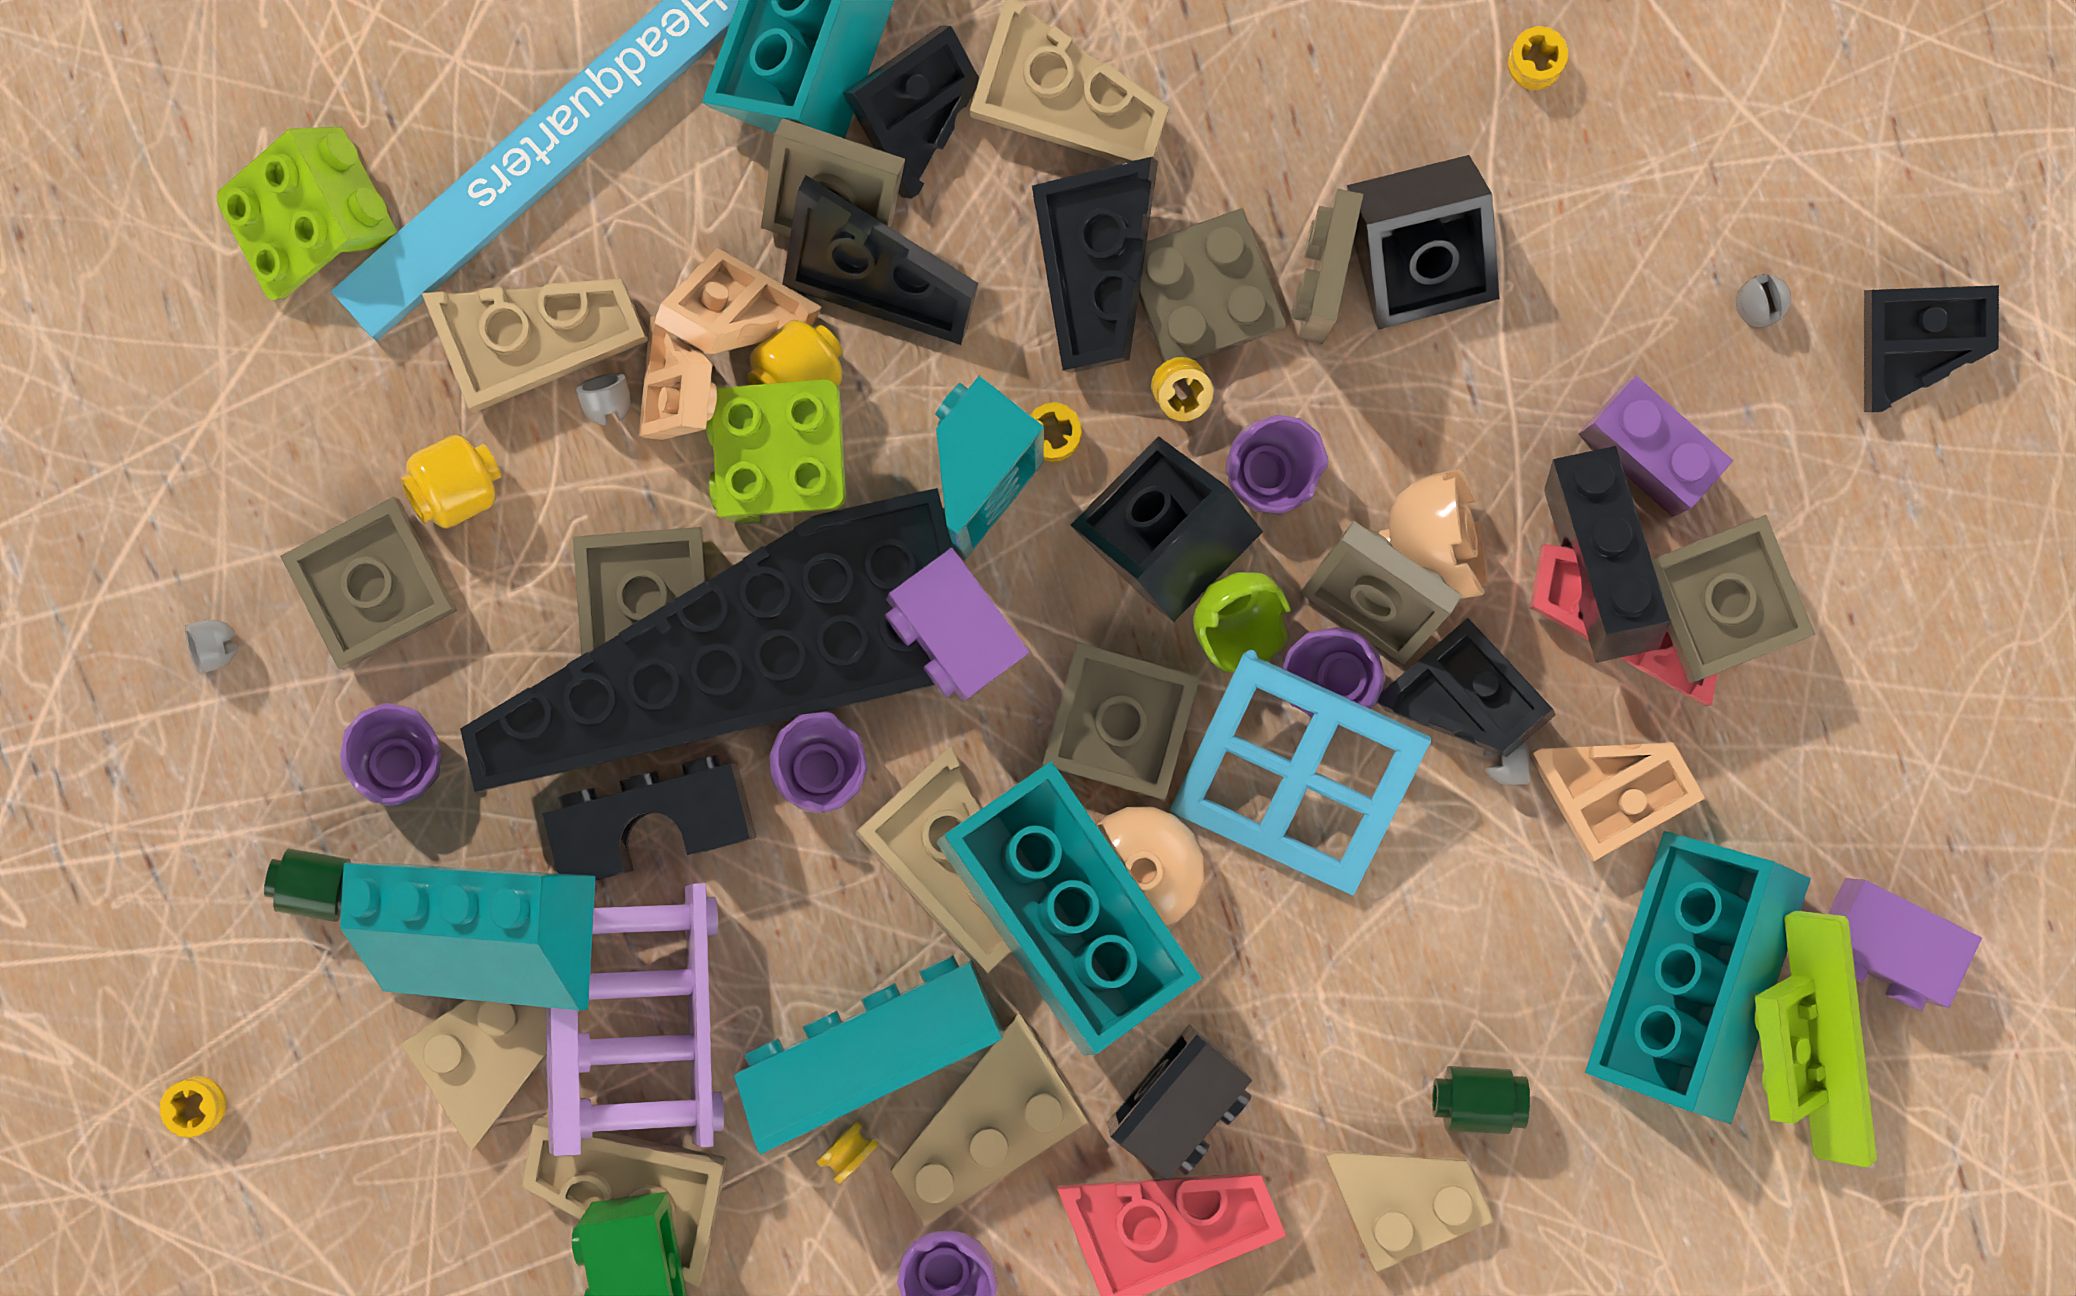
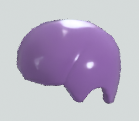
[1225,415,1328,515]
[1282,627,1386,717]
[340,703,442,806]
[769,712,867,813]
[897,1231,998,1296]

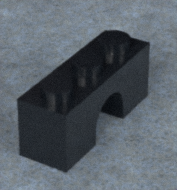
[1544,446,1671,663]
[542,755,757,881]

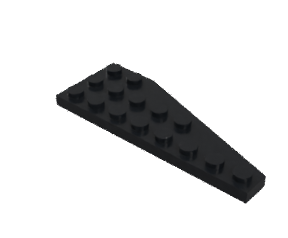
[460,488,952,793]

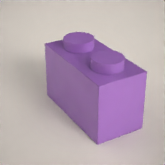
[1579,376,1734,517]
[885,548,1030,702]
[1828,878,1982,1012]

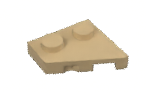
[1324,1150,1494,1272]

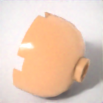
[1379,469,1488,599]
[1096,807,1204,927]

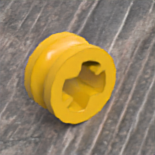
[1507,26,1568,90]
[1151,357,1214,421]
[1030,402,1082,463]
[159,1076,227,1138]
[816,1120,879,1185]

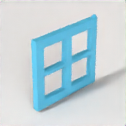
[1170,650,1431,896]

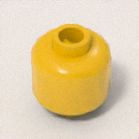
[747,320,843,386]
[400,434,501,529]

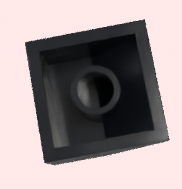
[1347,155,1500,330]
[1071,436,1263,622]
[1107,1024,1253,1180]

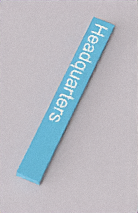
[331,0,738,341]

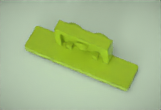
[1754,911,1877,1168]

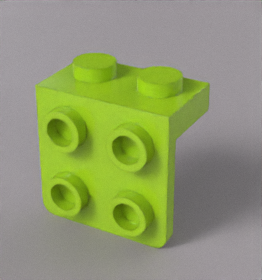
[217,126,398,300]
[706,379,846,524]

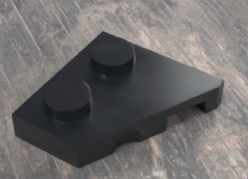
[843,26,980,199]
[1864,285,1999,413]
[1378,618,1556,757]

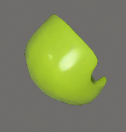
[1193,572,1291,672]

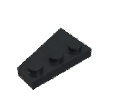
[1032,156,1158,373]
[782,175,978,345]

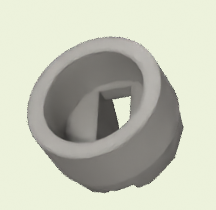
[1736,274,1791,328]
[576,373,631,425]
[185,620,238,674]
[1484,740,1530,785]

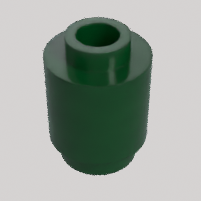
[264,848,351,922]
[1432,1066,1530,1134]

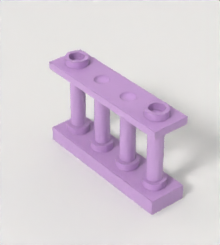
[546,883,724,1156]

